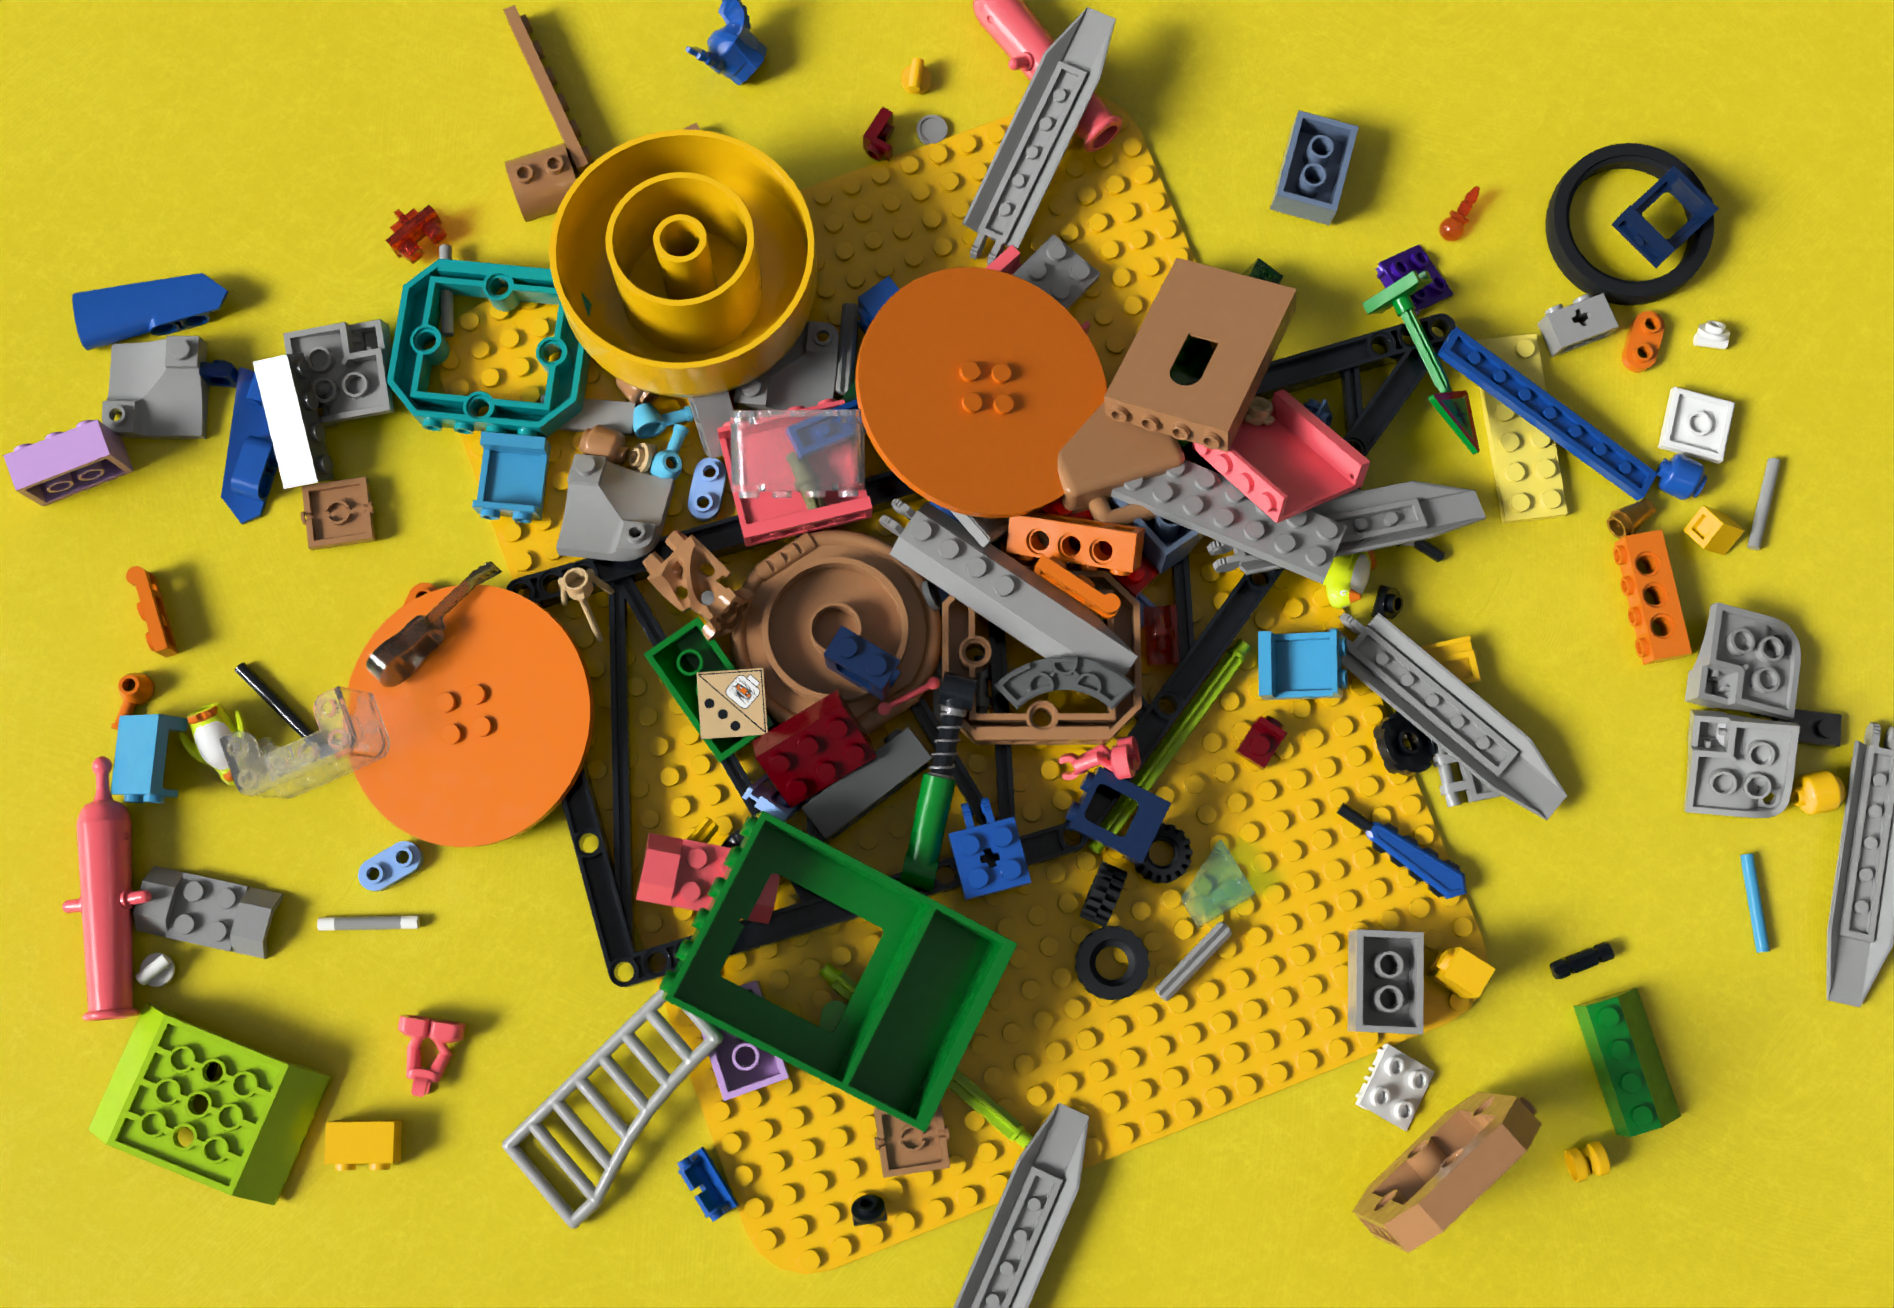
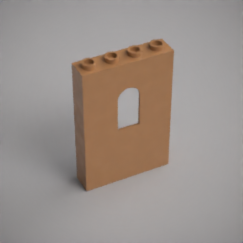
[1104,258,1297,452]

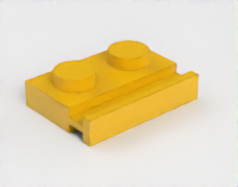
[1420,635,1481,684]

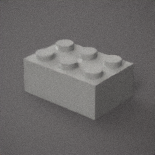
[1347,929,1424,1035]

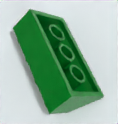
[644,617,774,763]
[1573,987,1681,1137]

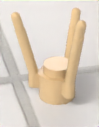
[558,567,615,642]

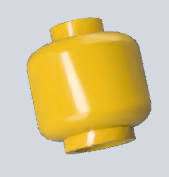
[1791,770,1845,815]

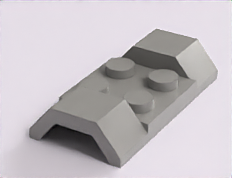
[133,866,284,959]

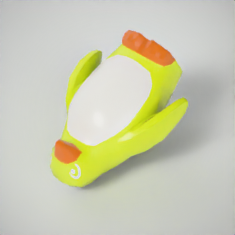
[1322,550,1377,609]
[179,702,247,785]

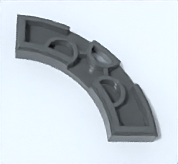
[994,656,1136,710]

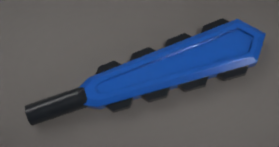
[1336,802,1467,899]

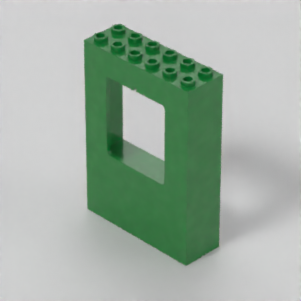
[659,811,1017,1132]

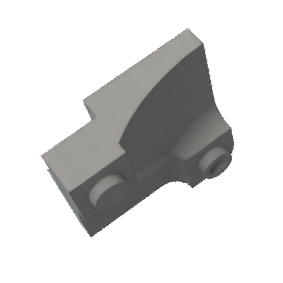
[283,319,394,428]
[734,321,839,415]
[102,336,210,439]
[556,454,675,561]
[1685,602,1801,720]
[1684,709,1800,818]

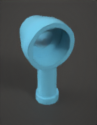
[633,403,693,439]
[649,424,689,480]

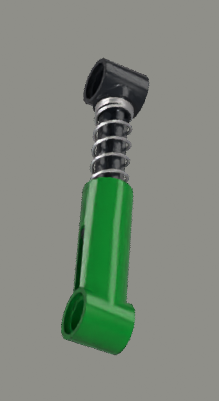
[900,671,978,892]

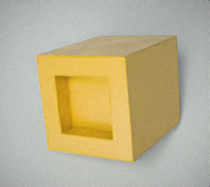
[1683,505,1745,555]

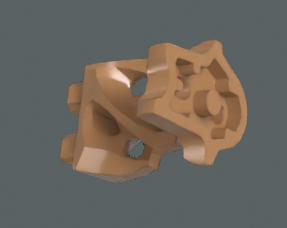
[642,530,756,642]

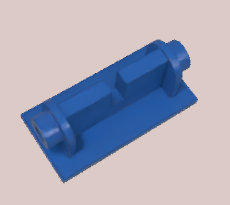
[677,1147,739,1222]

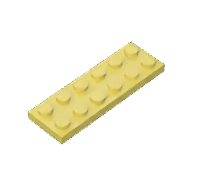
[1475,334,1568,524]

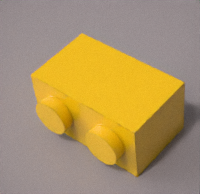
[1427,947,1495,998]
[324,1120,402,1170]

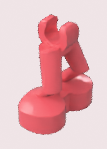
[1059,736,1141,780]
[398,1015,466,1097]

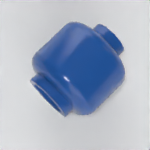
[1656,454,1707,500]

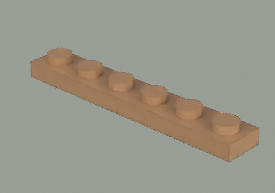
[503,5,594,176]

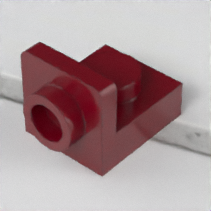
[863,106,895,161]
[1235,716,1288,770]

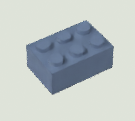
[1270,110,1359,225]

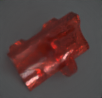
[385,205,447,264]
[1144,604,1181,666]

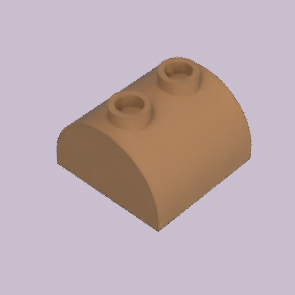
[505,143,577,222]

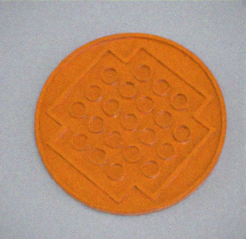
[855,267,1107,518]
[344,584,594,847]

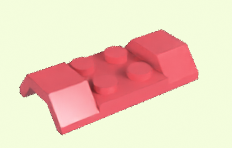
[636,833,780,924]

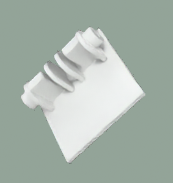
[1355,1043,1435,1132]

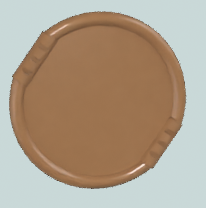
[730,530,942,735]

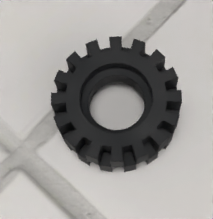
[1132,823,1193,884]
[1080,862,1128,927]

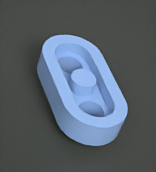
[688,457,727,522]
[358,841,424,892]

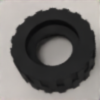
[1075,926,1150,1000]

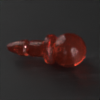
[1439,186,1480,242]

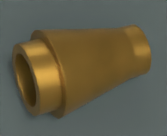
[1607,498,1656,539]

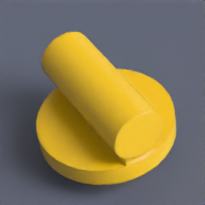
[901,58,931,94]

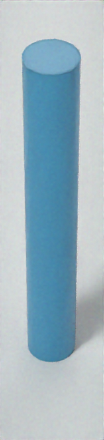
[1740,854,1770,953]

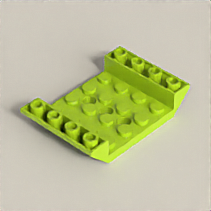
[88,1002,332,1205]

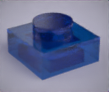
[199,360,238,388]

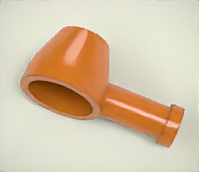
[111,672,155,730]

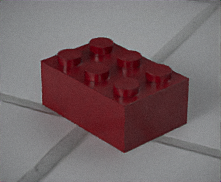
[752,690,877,808]

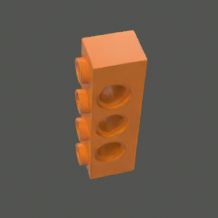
[1006,511,1145,576]
[1613,529,1692,665]

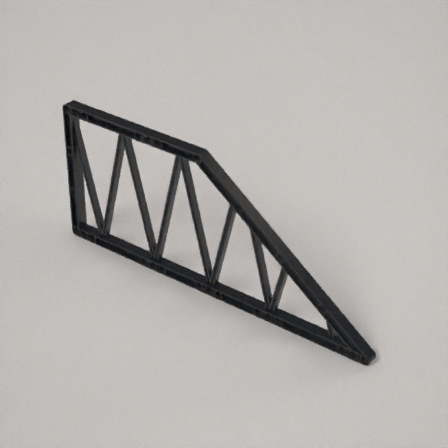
[506,313,1456,988]

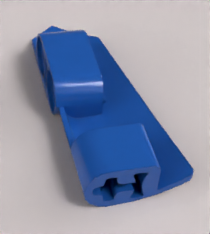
[72,273,228,351]
[221,367,278,525]

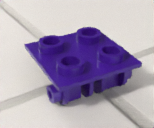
[1376,244,1453,316]

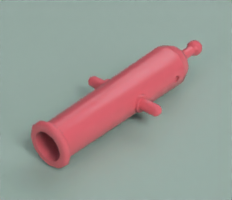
[973,0,1123,152]
[62,756,152,1021]

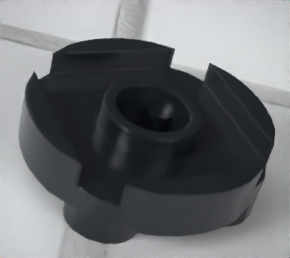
[1373,711,1437,776]

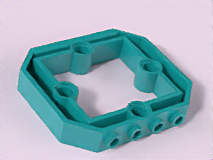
[387,258,592,438]

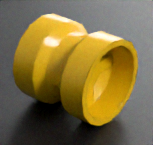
[1564,1141,1610,1183]

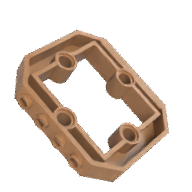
[942,566,1142,745]
[1352,1092,1542,1253]

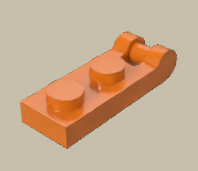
[1034,555,1120,620]
[126,566,179,658]

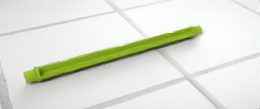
[1088,639,1251,855]
[819,962,1033,1148]

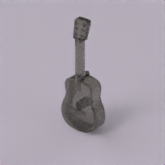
[366,561,502,687]

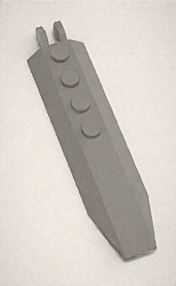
[962,7,1116,265]
[1207,481,1486,575]
[879,498,1138,676]
[1328,613,1567,820]
[1826,722,1894,1007]
[953,1102,1089,1308]

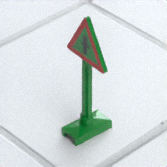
[1362,271,1480,455]

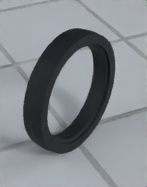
[1545,143,1714,306]

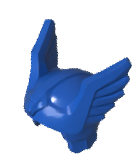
[685,0,767,85]

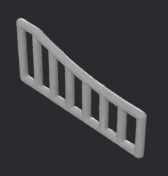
[502,989,723,1229]

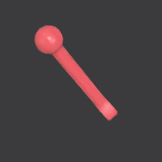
[877,677,940,715]

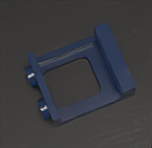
[1612,165,1719,268]
[824,625,901,702]
[1065,767,1171,864]

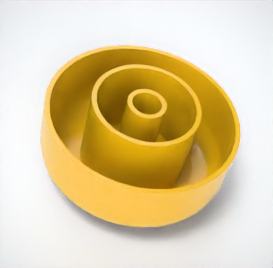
[549,129,817,398]

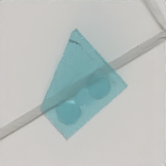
[1181,839,1255,928]

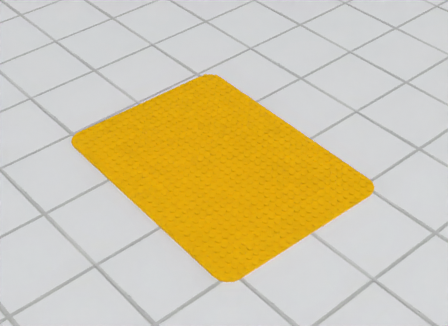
[439,97,1488,1275]

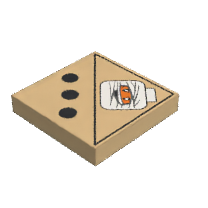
[696,668,768,740]

